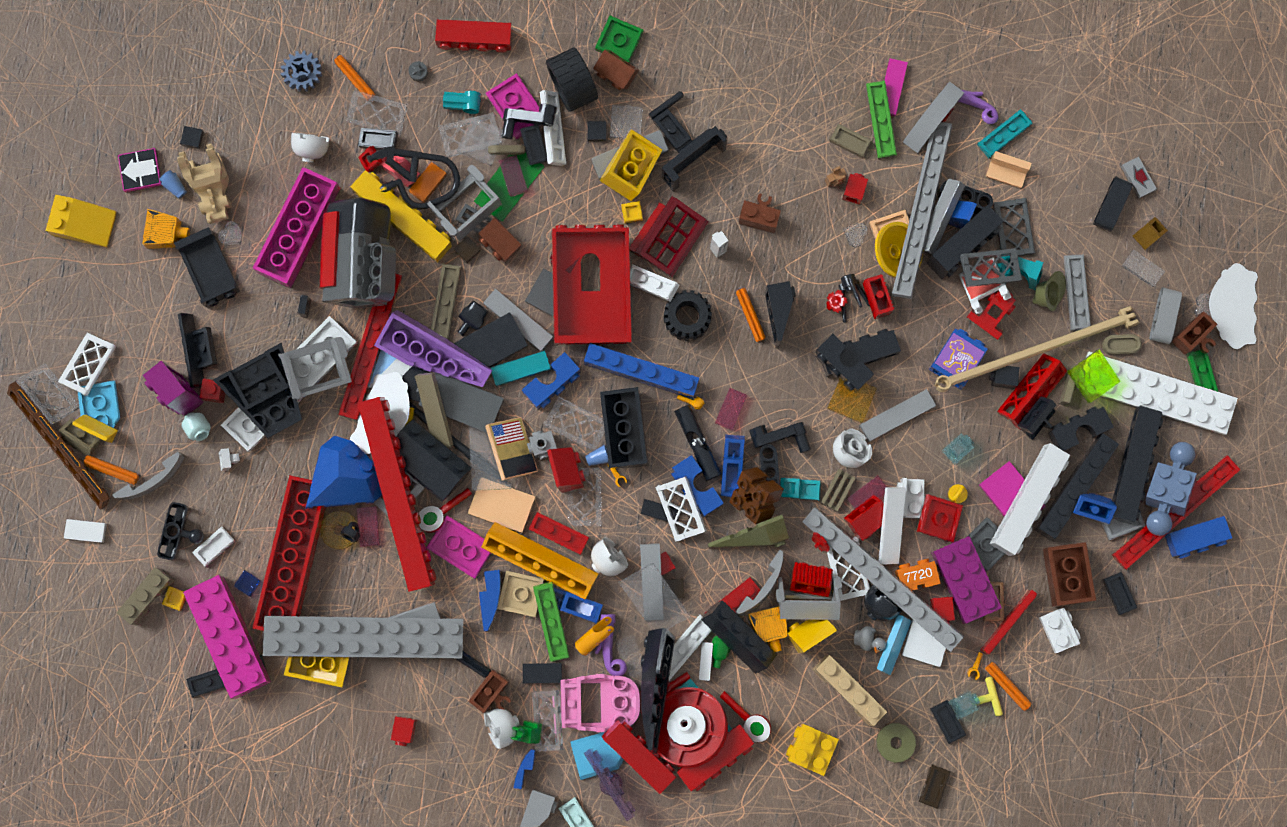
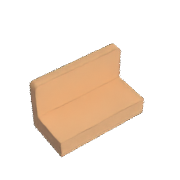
[986,151,1032,188]

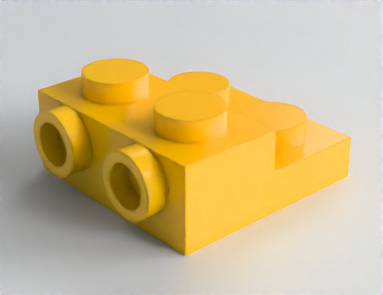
[786,724,839,776]

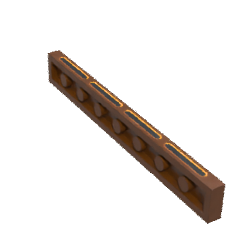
[7,381,109,510]

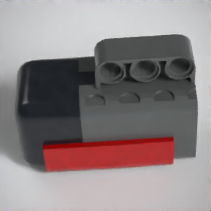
[320,197,396,308]

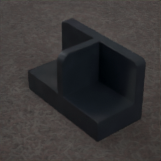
[1017,396,1056,440]

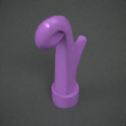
[947,83,998,124]
[595,614,627,676]

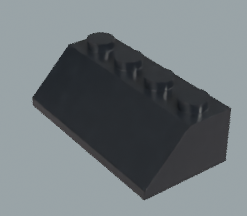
[600,387,649,469]
[396,420,471,502]

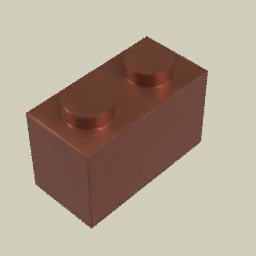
[593,49,639,90]
[478,218,521,263]

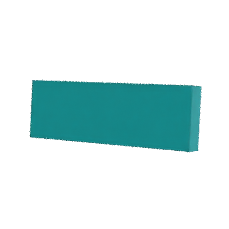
[977,109,1033,159]
[490,351,551,387]

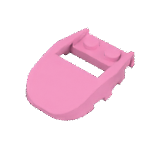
[560,674,640,732]

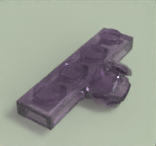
[584,749,636,821]

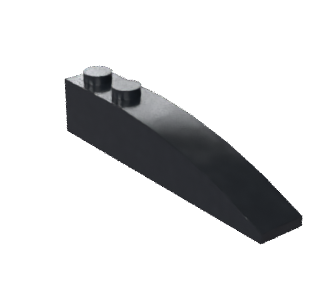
[641,628,676,754]

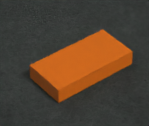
[408,162,447,203]

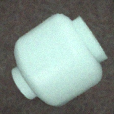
[181,412,211,441]

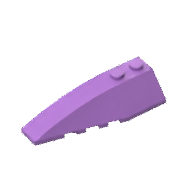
[374,310,492,387]

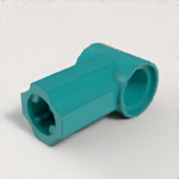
[443,91,481,114]

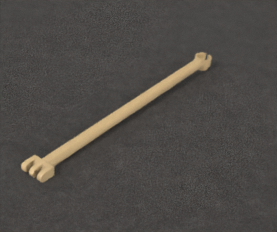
[935,306,1140,392]

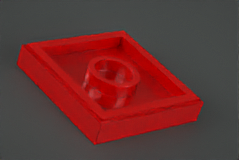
[917,494,963,543]

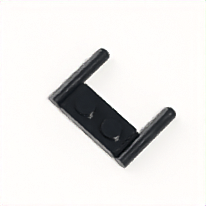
[648,91,710,154]

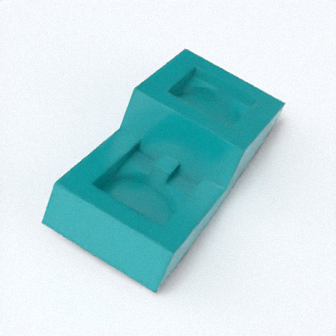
[780,478,821,501]

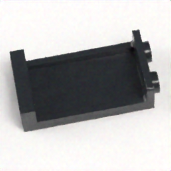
[661,126,727,192]
[174,227,240,307]

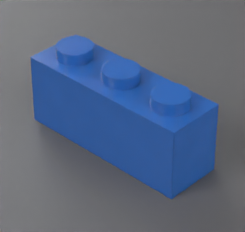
[1165,516,1232,559]

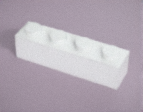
[710,231,729,258]

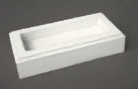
[64,519,107,543]
[192,527,235,567]

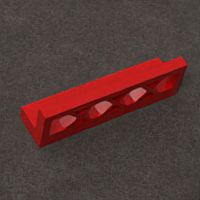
[997,353,1067,430]

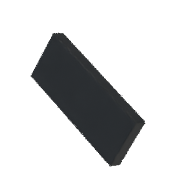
[640,499,679,522]

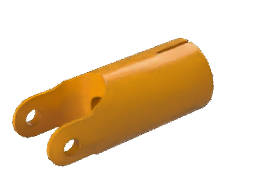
[575,617,614,656]

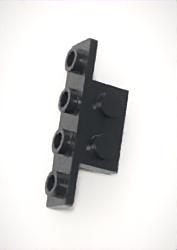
[178,313,217,388]

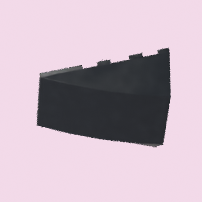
[213,343,302,438]

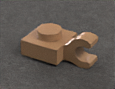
[825,166,847,187]

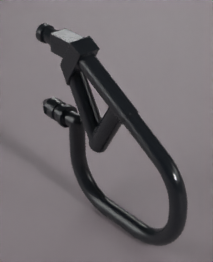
[367,146,460,210]

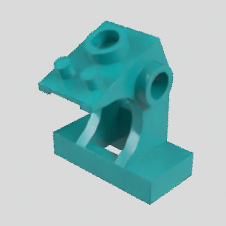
[997,256,1044,290]

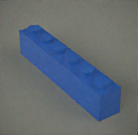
[584,343,699,399]

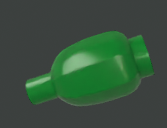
[712,636,730,669]

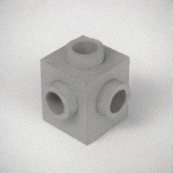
[527,430,557,460]

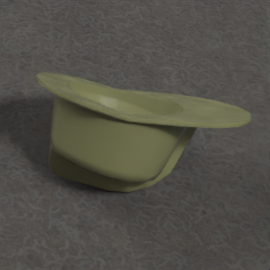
[1032,271,1066,312]

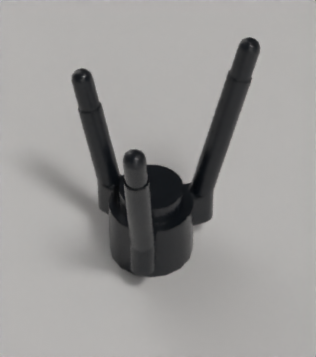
[838,274,870,323]

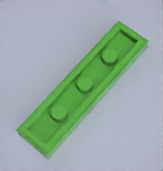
[866,80,897,158]
[533,582,569,662]

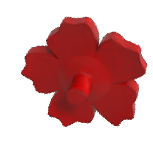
[826,290,848,313]
[811,532,830,552]

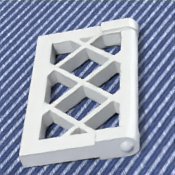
[58,333,116,396]
[655,476,706,542]
[827,537,870,601]

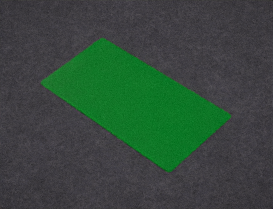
[474,152,544,222]

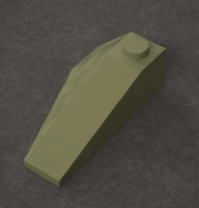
[707,515,789,548]

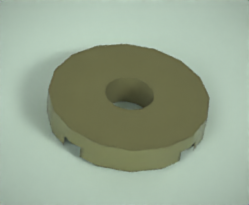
[876,723,916,763]

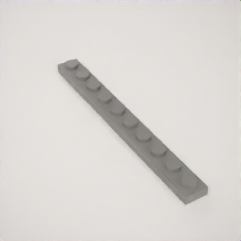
[892,122,952,299]
[802,507,964,652]

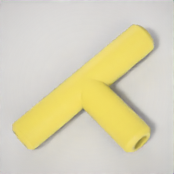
[974,677,1003,716]

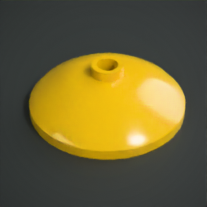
[875,222,923,278]

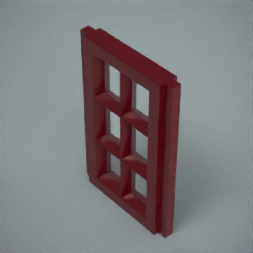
[635,196,709,278]

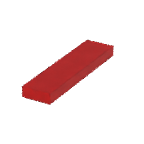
[980,590,1037,655]

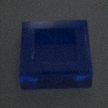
[234,570,262,597]

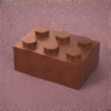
[1043,542,1096,607]

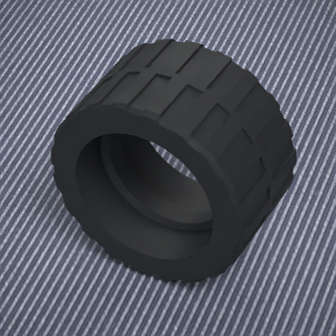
[546,47,598,112]

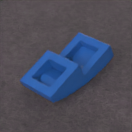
[514,749,536,789]

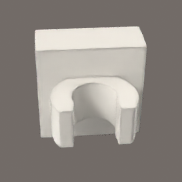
[219,448,240,471]

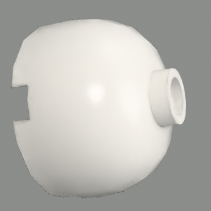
[291,133,330,162]
[833,429,872,468]
[591,537,628,577]
[484,708,520,749]

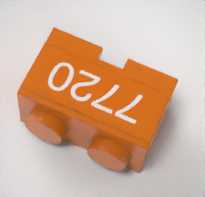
[894,559,941,591]

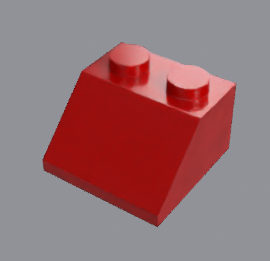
[547,447,586,493]

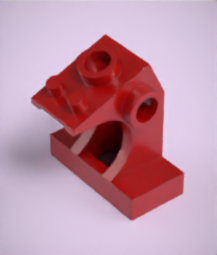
[967,291,1016,340]

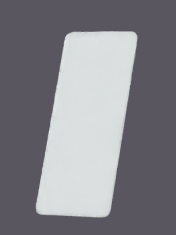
[699,642,713,681]

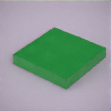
[595,16,644,63]

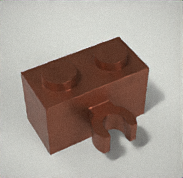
[738,193,781,233]
[1171,311,1218,355]
[468,670,511,714]

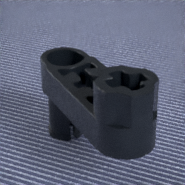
[501,103,557,140]
[749,422,811,453]

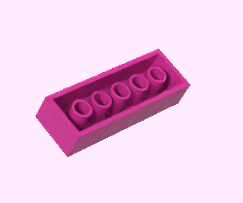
[253,167,340,288]
[183,575,271,699]

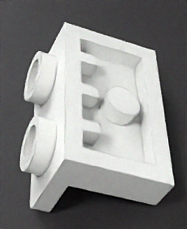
[897,478,924,519]
[1039,608,1081,653]

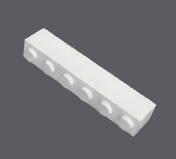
[990,443,1070,556]

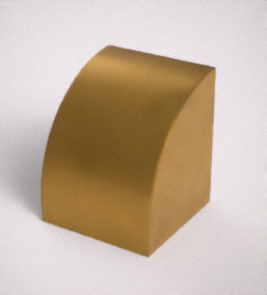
[1133,217,1168,250]

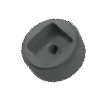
[409,61,428,81]

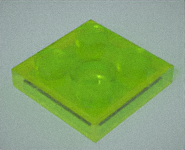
[1067,350,1121,403]

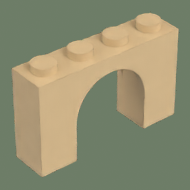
[812,655,887,726]

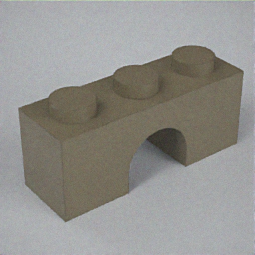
[116,567,176,626]

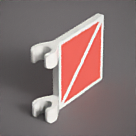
[959,257,1011,314]

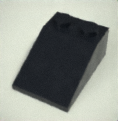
[765,281,796,348]

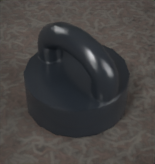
[340,522,361,543]

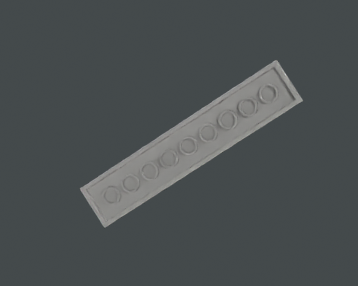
[263,616,463,659]

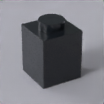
[989,366,1020,389]

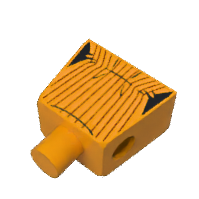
[142,209,190,249]
[747,607,787,652]

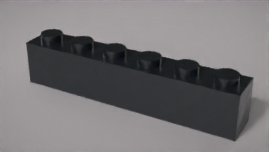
[1112,405,1163,524]
[1034,433,1119,541]

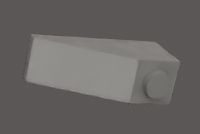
[520,789,558,827]

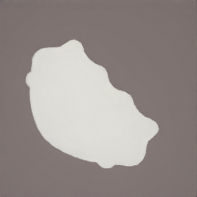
[1209,263,1258,349]
[350,372,410,454]

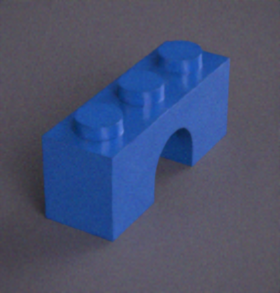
[522,352,581,409]
[671,455,724,517]

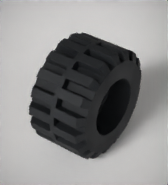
[664,290,712,341]

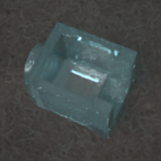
[941,433,974,465]
[948,690,980,720]

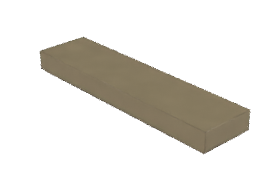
[431,264,462,340]
[415,372,453,448]

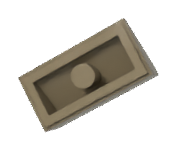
[59,418,102,456]

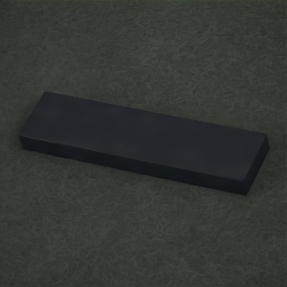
[186,655,267,698]

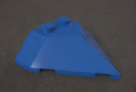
[305,436,382,509]

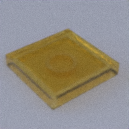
[827,378,877,424]

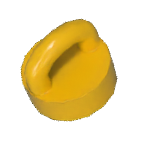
[948,484,968,504]

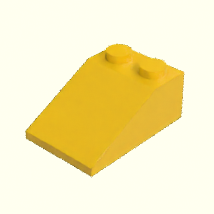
[600,129,662,201]
[45,194,117,248]
[787,619,837,653]
[284,656,349,688]

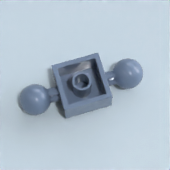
[1146,442,1197,536]

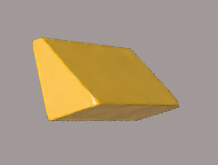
[72,414,118,443]

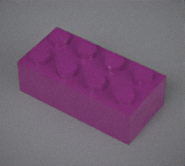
[143,360,204,416]
[931,536,1002,624]

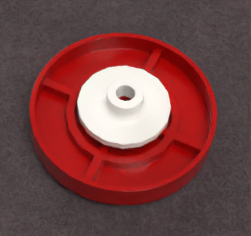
[657,687,728,768]

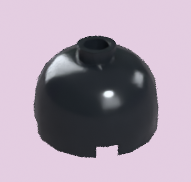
[864,584,903,622]

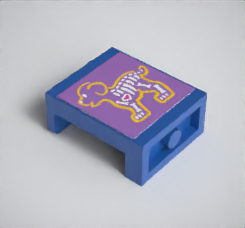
[928,329,988,390]

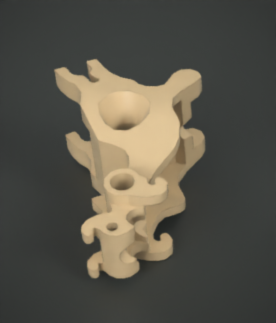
[177,143,232,224]

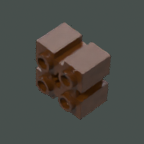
[729,467,784,525]

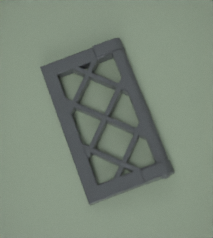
[993,198,1035,257]
[960,248,1022,287]

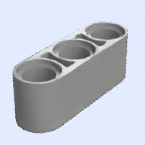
[1149,287,1182,345]

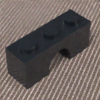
[815,334,874,393]
[1048,406,1114,451]

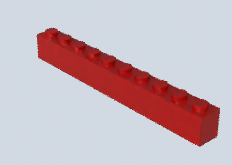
[358,397,436,592]

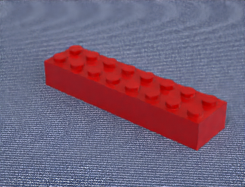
[253,475,326,631]

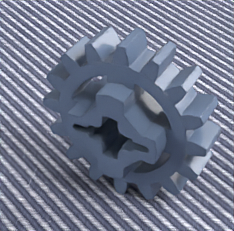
[281,50,322,92]

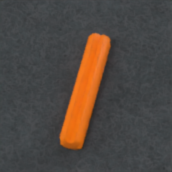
[334,55,375,101]
[736,288,766,342]
[83,455,139,484]
[985,662,1032,711]

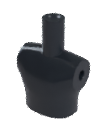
[457,300,488,336]

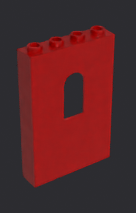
[551,224,632,345]

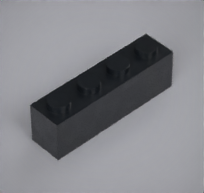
[822,329,901,377]
[701,600,777,674]

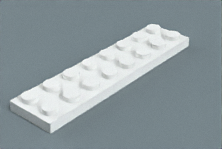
[221,316,357,452]
[1076,351,1238,435]

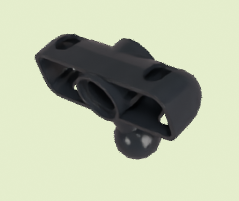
[157,502,204,561]

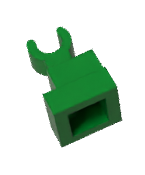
[511,720,542,744]

